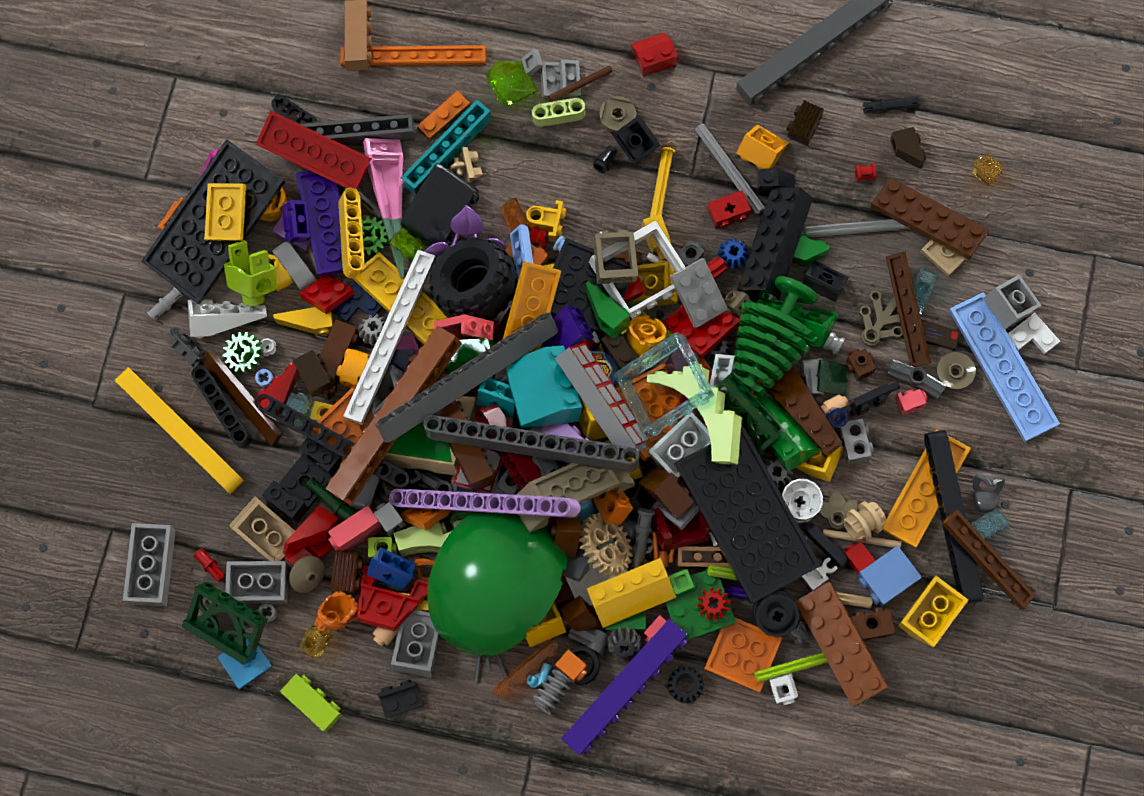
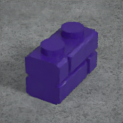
[282,200,311,243]

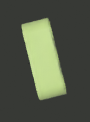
[532,98,585,127]

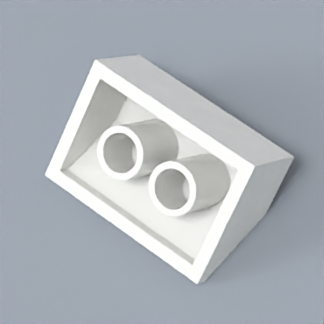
[648,411,711,478]

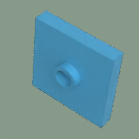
[218,638,273,690]

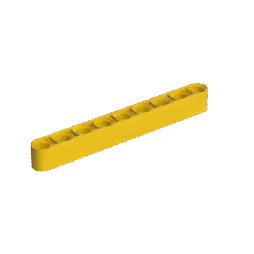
[114,367,244,495]

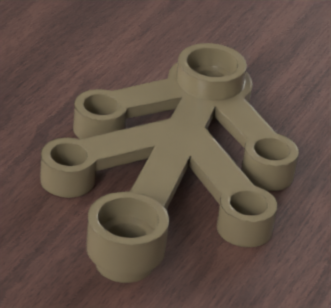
[859,291,903,346]

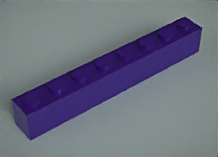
[561,619,688,755]

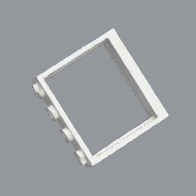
[589,221,685,319]

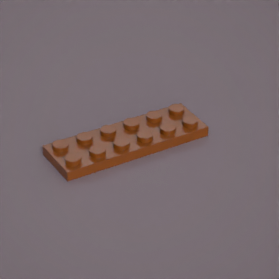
[795,582,889,707]

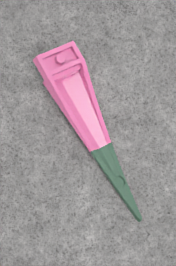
[363,138,404,279]

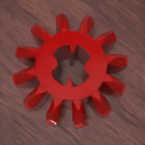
[696,587,731,622]

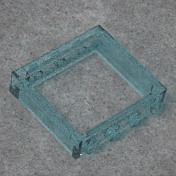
[614,332,714,436]

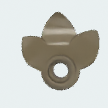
[819,491,858,529]

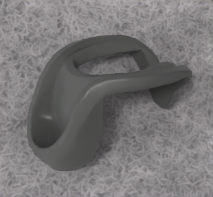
[973,475,1005,512]

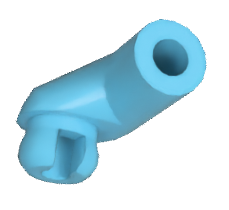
[526,663,552,688]

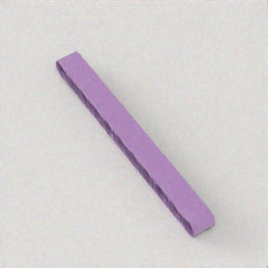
[389,489,580,517]

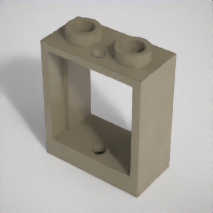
[593,230,638,284]

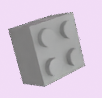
[983,275,1042,329]

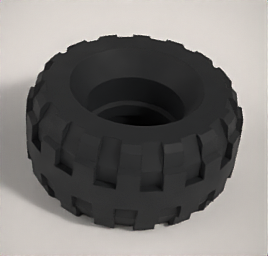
[429,237,518,321]

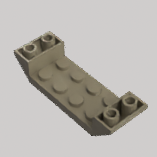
[515,453,635,533]

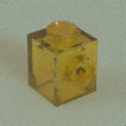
[972,153,1004,187]

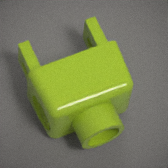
[224,240,277,306]

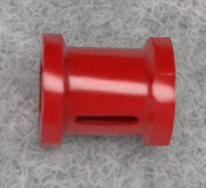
[855,164,876,182]

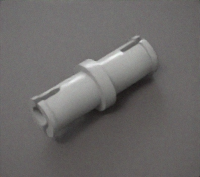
[147,287,183,321]

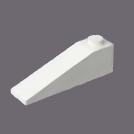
[188,299,267,338]

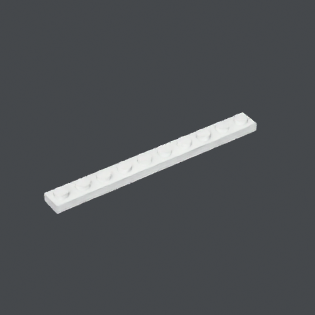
[343,250,436,425]

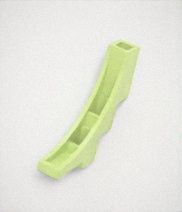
[647,363,742,464]
[393,521,452,557]

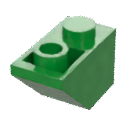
[792,235,830,267]

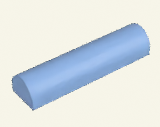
[510,224,533,284]

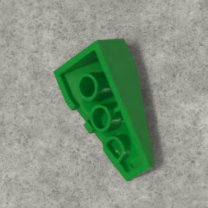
[755,300,838,348]

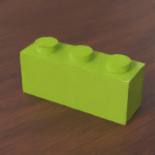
[280,674,342,733]

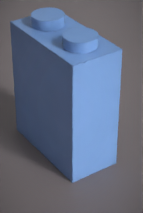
[858,546,922,607]

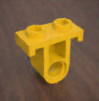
[526,200,566,242]

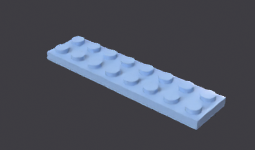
[949,292,1060,442]

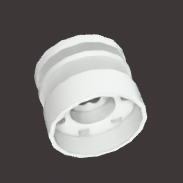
[781,479,823,524]

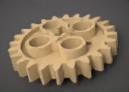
[579,512,633,576]

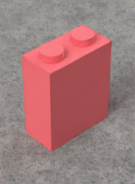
[328,506,383,552]

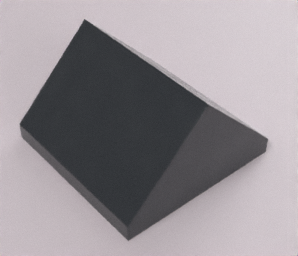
[612,115,661,165]
[803,260,849,303]

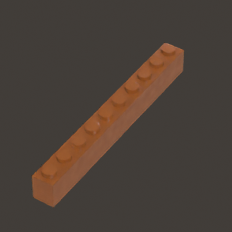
[326,326,462,506]

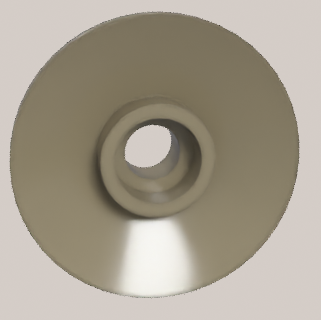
[937,352,976,390]
[289,556,325,593]

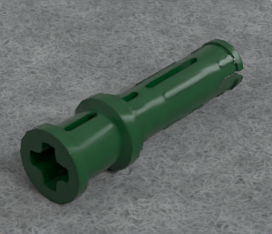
[305,477,357,521]

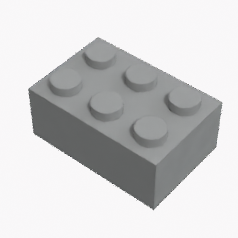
[225,561,289,604]

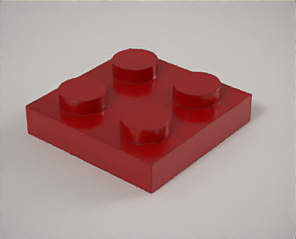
[300,275,354,314]

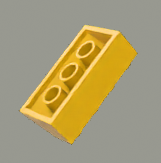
[586,558,677,628]

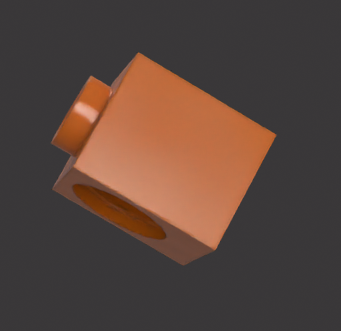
[555,649,587,682]

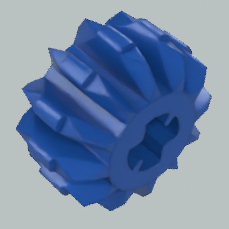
[717,237,749,270]

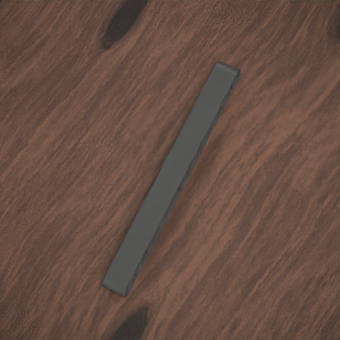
[375,313,559,442]
[424,415,639,472]

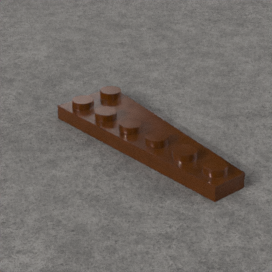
[763,365,842,456]

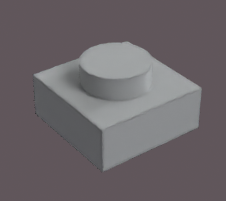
[521,49,543,75]

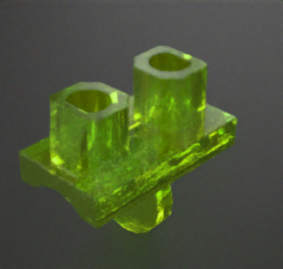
[389,228,427,261]

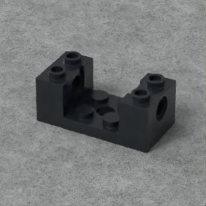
[261,435,343,524]

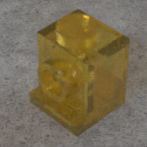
[299,625,333,658]

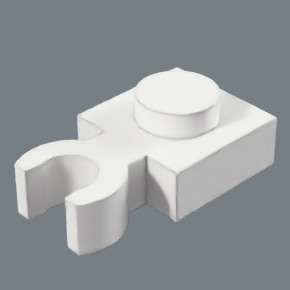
[801,558,837,591]

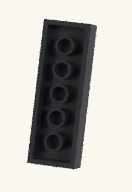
[737,187,813,300]

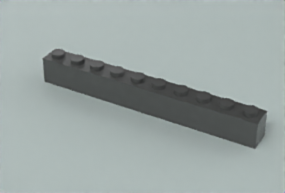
[736,0,892,105]

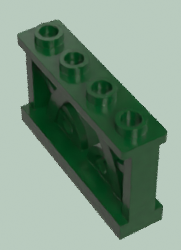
[695,372,785,454]
[181,582,268,665]

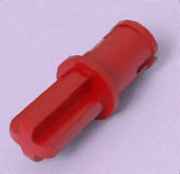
[194,548,226,583]

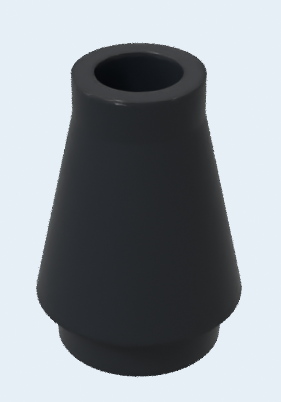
[593,145,617,173]

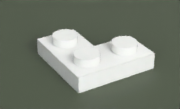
[1008,313,1060,355]

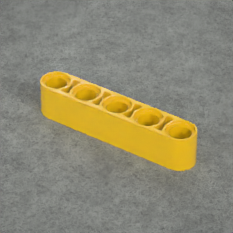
[338,188,364,279]

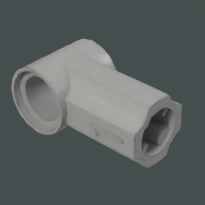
[802,358,824,398]

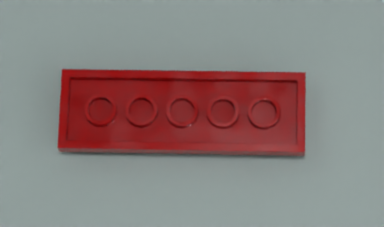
[255,111,372,190]

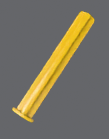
[650,147,675,217]

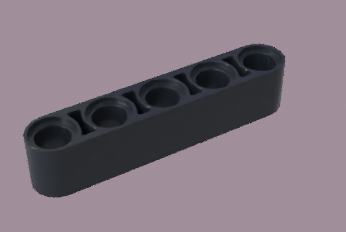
[191,365,251,448]

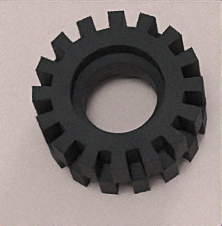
[668,666,704,704]

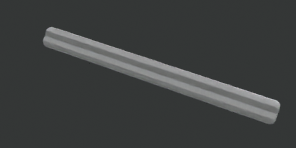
[695,124,765,215]
[805,219,910,238]

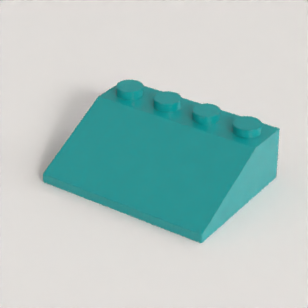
[505,345,582,428]

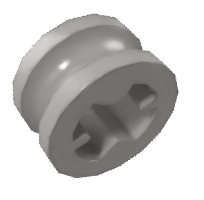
[258,603,277,622]

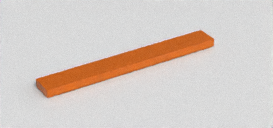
[340,45,486,66]

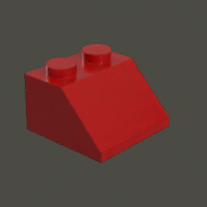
[630,32,678,77]

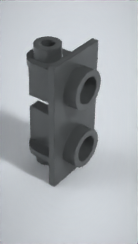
[170,333,205,367]

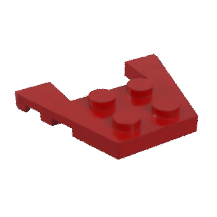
[357,565,429,631]

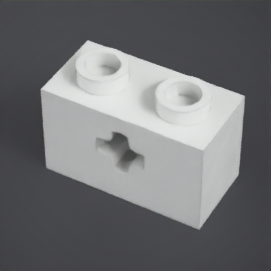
[709,354,737,394]

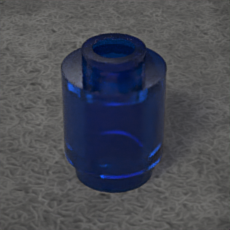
[826,407,849,427]

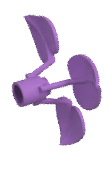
[424,205,506,265]

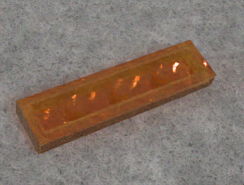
[491,639,559,698]

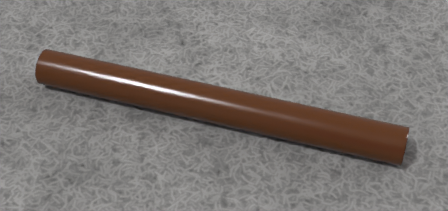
[548,65,612,102]

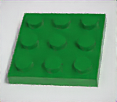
[665,570,736,641]

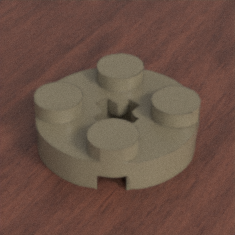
[599,96,636,133]

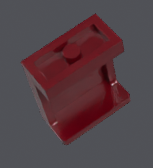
[651,508,711,551]

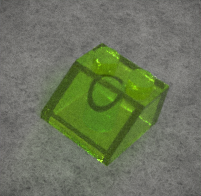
[485,61,538,104]

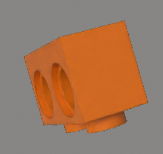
[592,488,633,525]

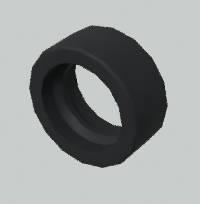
[566,646,600,685]

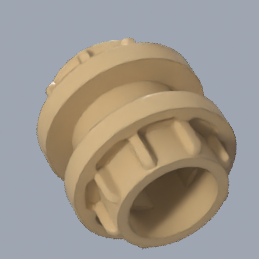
[843,501,886,541]

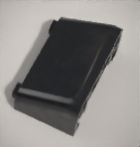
[400,163,480,248]

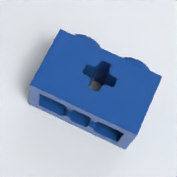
[367,547,416,590]

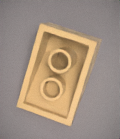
[229,496,295,561]

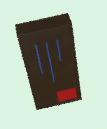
[922,321,960,351]

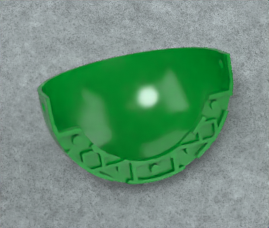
[428,503,567,658]

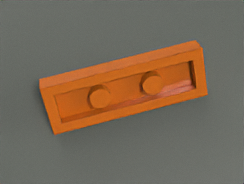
[417,91,470,141]

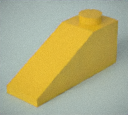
[273,307,334,336]

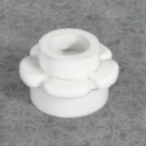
[259,338,276,356]

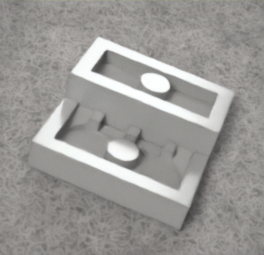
[540,59,581,98]

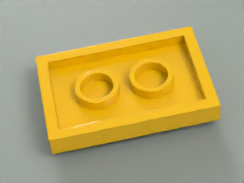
[204,183,246,241]

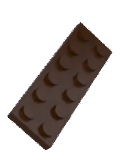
[871,177,989,260]

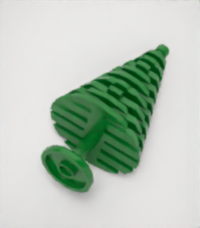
[730,276,818,415]

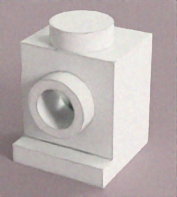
[769,673,798,705]

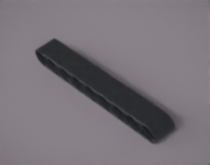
[255,394,410,489]
[924,430,983,604]

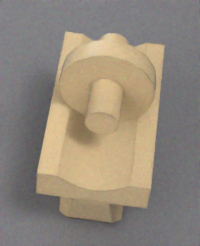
[450,147,483,184]

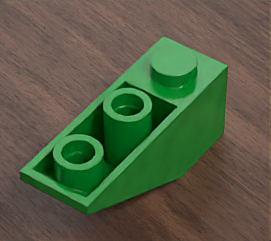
[586,281,630,339]

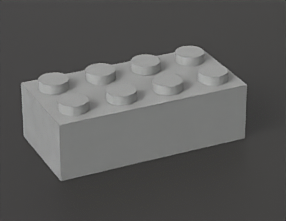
[123,523,176,607]

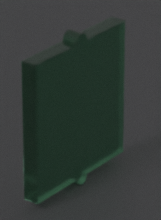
[816,359,848,396]

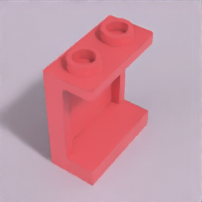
[434,315,494,340]

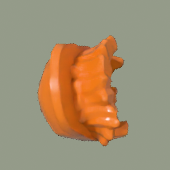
[314,591,358,632]

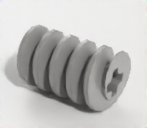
[533,669,573,715]

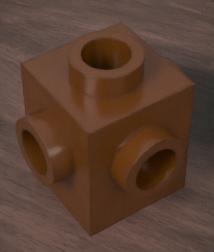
[845,349,876,381]

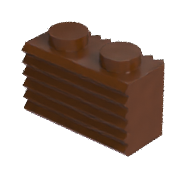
[330,551,363,595]

